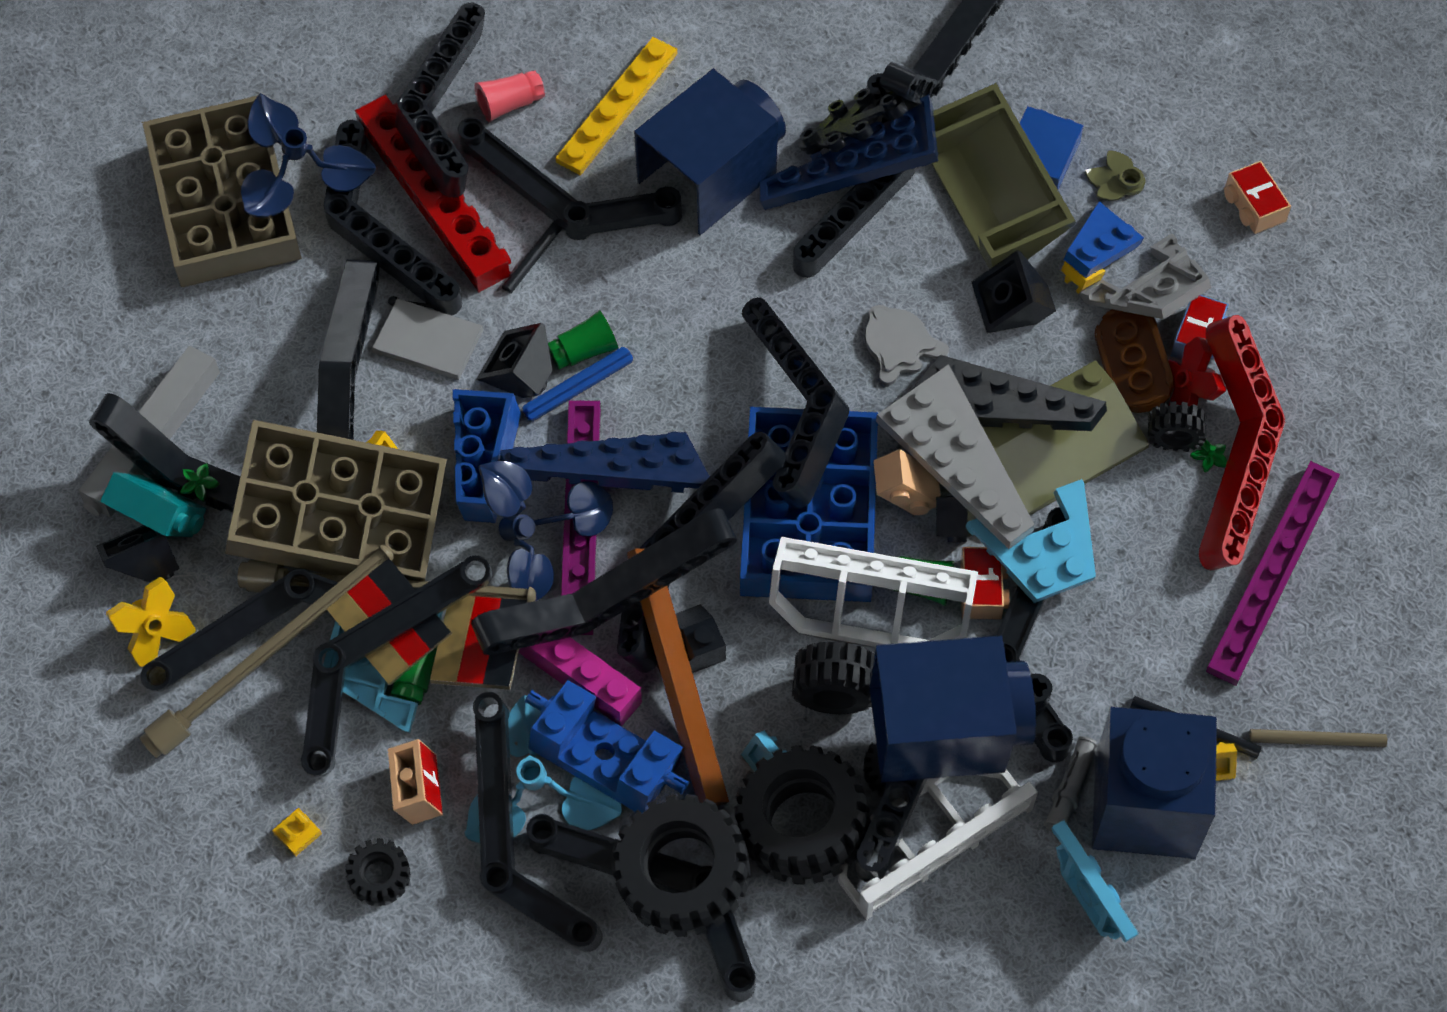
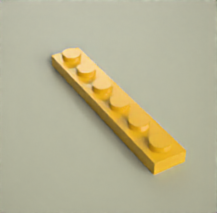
[555,37,678,176]

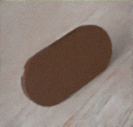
[1094,309,1174,413]

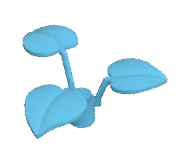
[465,695,622,843]

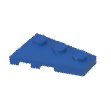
[1063,202,1144,278]

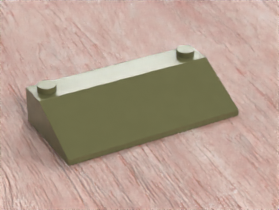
[931,83,1076,269]
[983,360,1149,515]

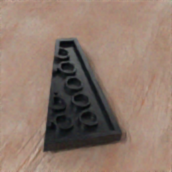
[909,355,1107,432]

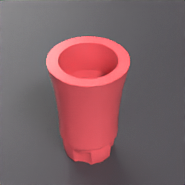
[475,71,545,122]

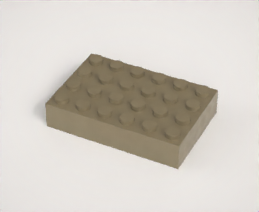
[142,95,302,288]
[225,420,447,581]

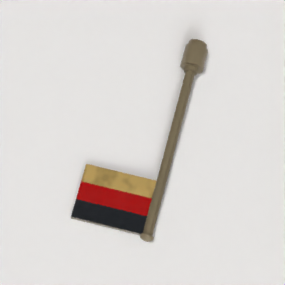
[139,545,452,758]
[237,559,536,690]

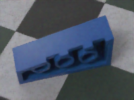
[452,389,521,523]

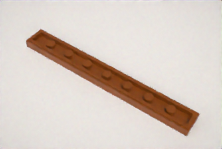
[627,548,729,806]

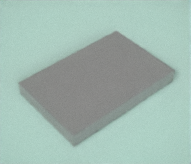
[372,298,483,380]

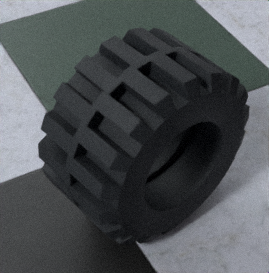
[792,641,874,714]

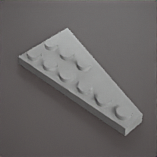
[876,364,1035,549]

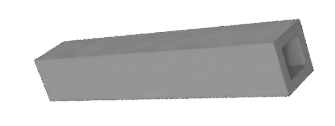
[78,346,220,518]

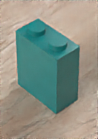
[100,472,207,537]

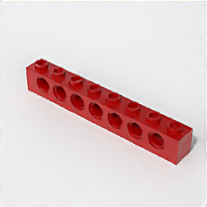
[355,94,511,293]

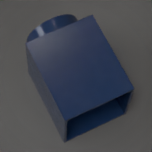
[634,68,786,235]
[869,636,1036,782]
[1092,707,1217,859]

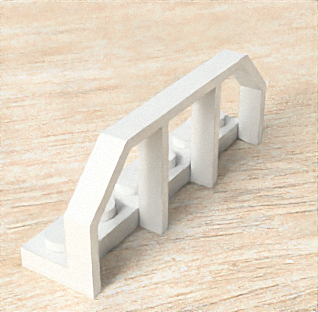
[769,537,978,647]
[838,769,1038,920]

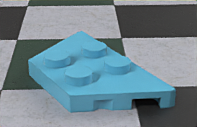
[1052,820,1139,942]

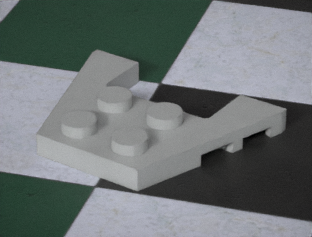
[1080,234,1211,319]

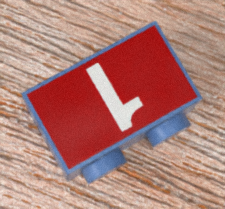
[1170,295,1229,360]

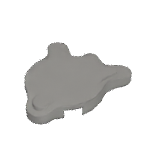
[865,305,949,385]

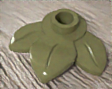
[1086,150,1145,201]

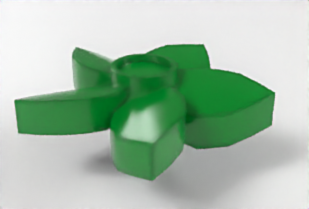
[1190,440,1227,473]
[180,463,219,502]

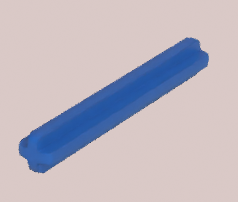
[522,347,633,421]

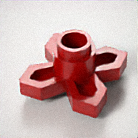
[1168,337,1226,407]

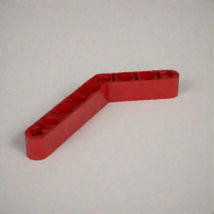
[1199,315,1285,571]

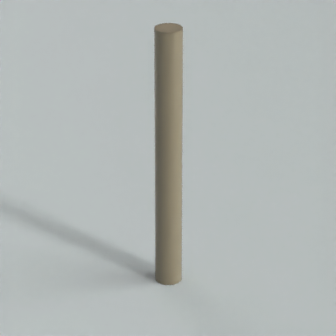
[1249,729,1387,747]

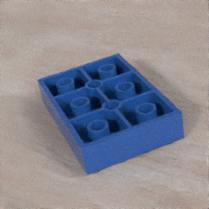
[740,407,878,602]

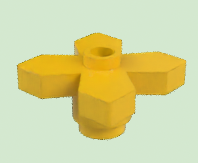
[106,577,196,667]

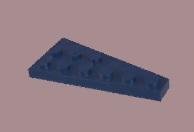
[760,94,938,210]
[500,432,710,493]

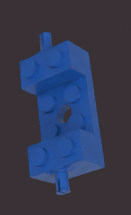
[525,680,689,813]

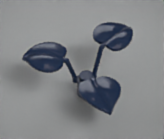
[241,93,376,218]
[478,461,613,601]

